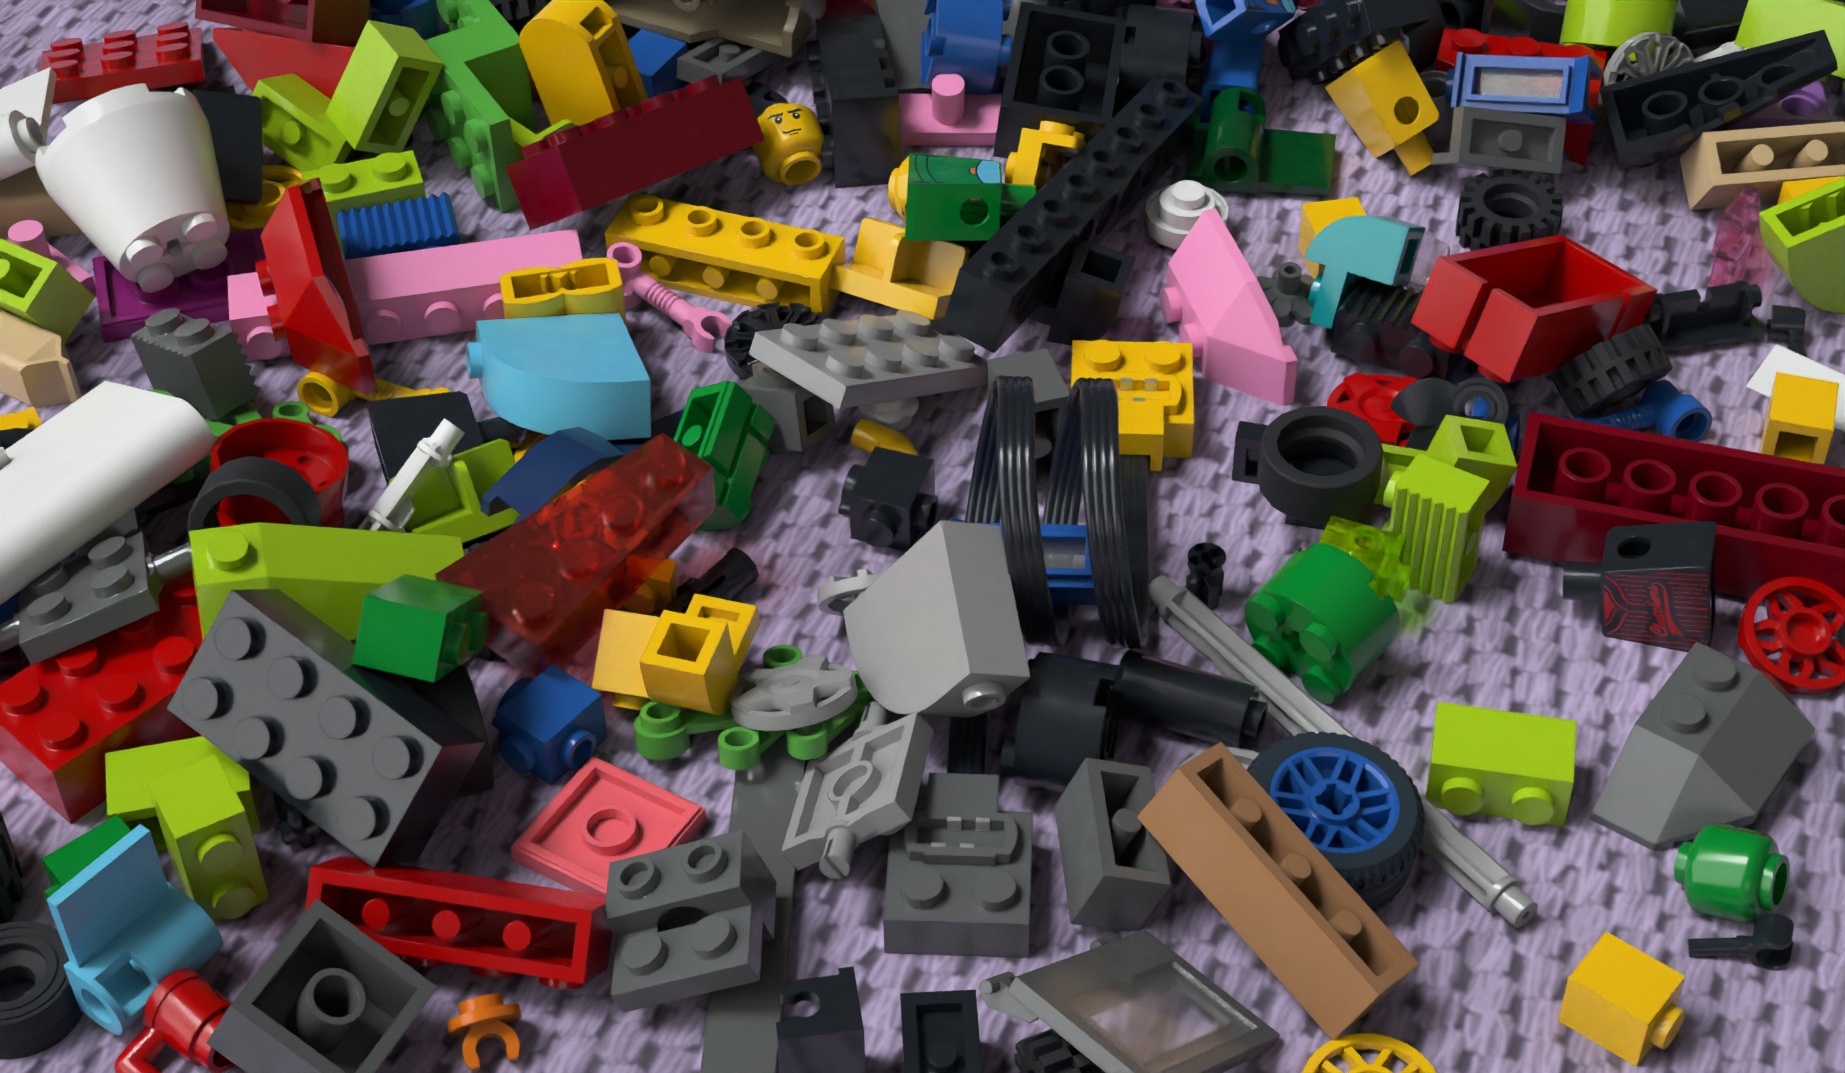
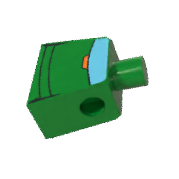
[905,153,1036,241]

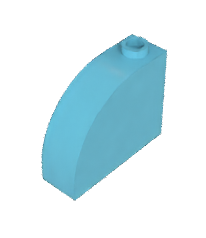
[466,312,651,440]

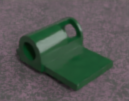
[1185,87,1336,197]

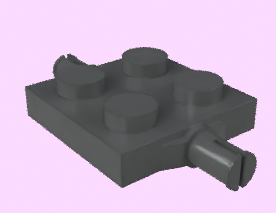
[0,532,193,665]

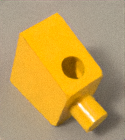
[1325,41,1440,176]

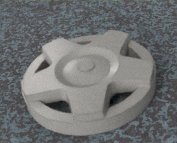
[729,655,858,731]

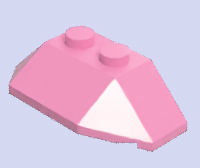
[1160,208,1298,406]

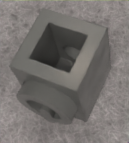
[738,362,836,455]

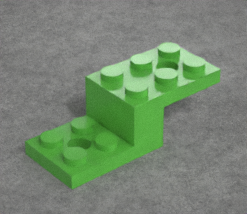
[424,0,536,214]

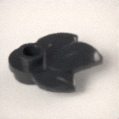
[1390,377,1509,451]

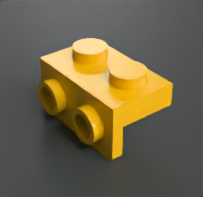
[1005,121,1087,193]

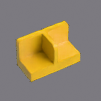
[829,217,970,320]

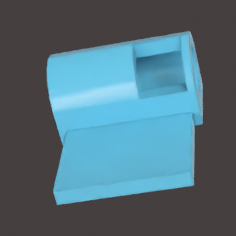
[46,824,223,1035]

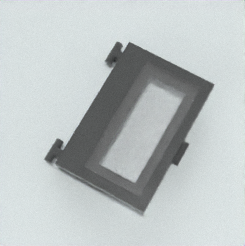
[979,930,1280,1073]

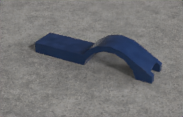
[480,409,684,540]

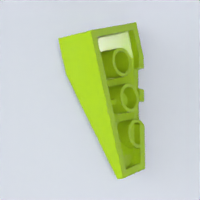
[189,522,472,645]

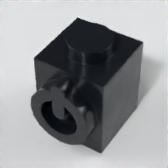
[838,446,938,552]

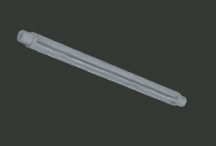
[1149,575,1538,928]

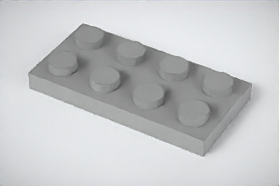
[749,310,988,409]

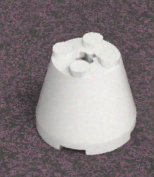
[35,83,230,293]

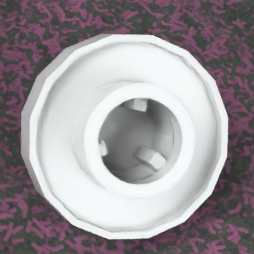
[1144,180,1229,249]

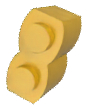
[499,258,628,330]

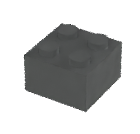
[206,898,438,1073]

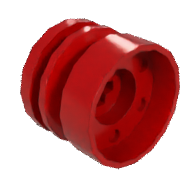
[210,418,349,528]

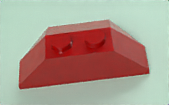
[212,28,356,99]
[255,177,377,395]

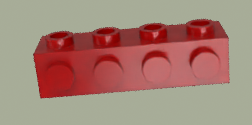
[305,855,612,989]

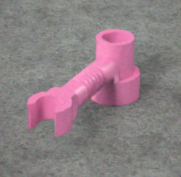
[606,242,732,353]

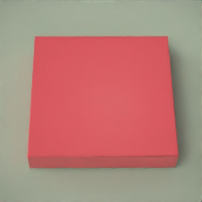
[510,756,707,896]

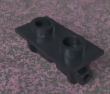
[1642,280,1765,352]

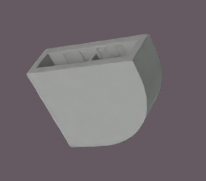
[843,520,1030,718]

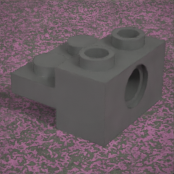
[604,829,777,1013]

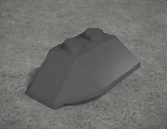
[1590,642,1815,851]

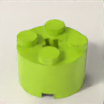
[1559,0,1678,65]

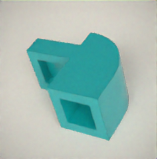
[1304,215,1426,329]

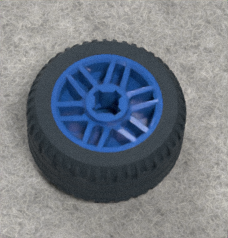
[1247,731,1425,912]

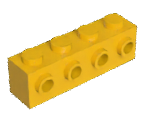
[605,192,846,317]

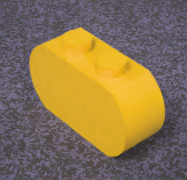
[518,0,649,126]

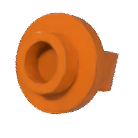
[446,993,522,1072]

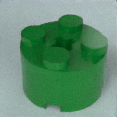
[1244,543,1401,704]

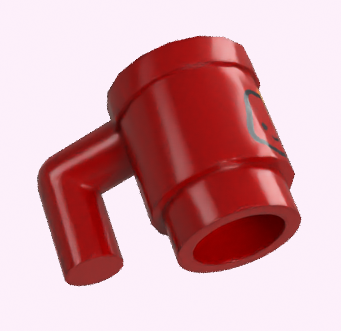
[114,968,236,1073]

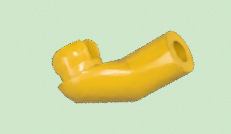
[851,418,919,456]

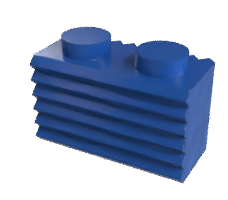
[336,192,461,260]

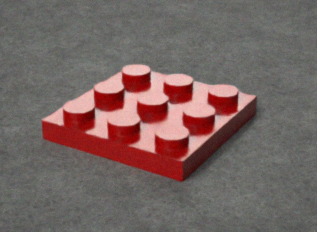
[37,22,205,104]

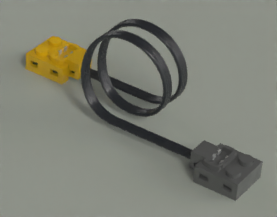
[883,340,1194,958]

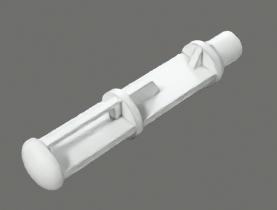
[358,418,465,532]

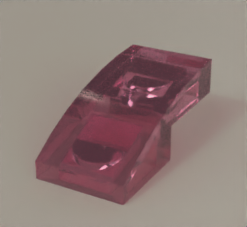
[1706,185,1760,291]

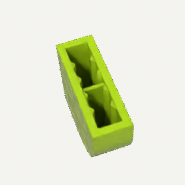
[1759,177,1845,314]

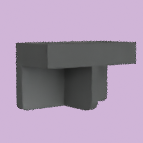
[1431,106,1567,175]

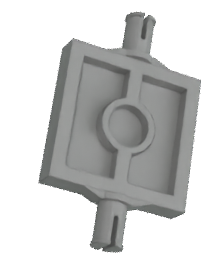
[781,702,934,879]

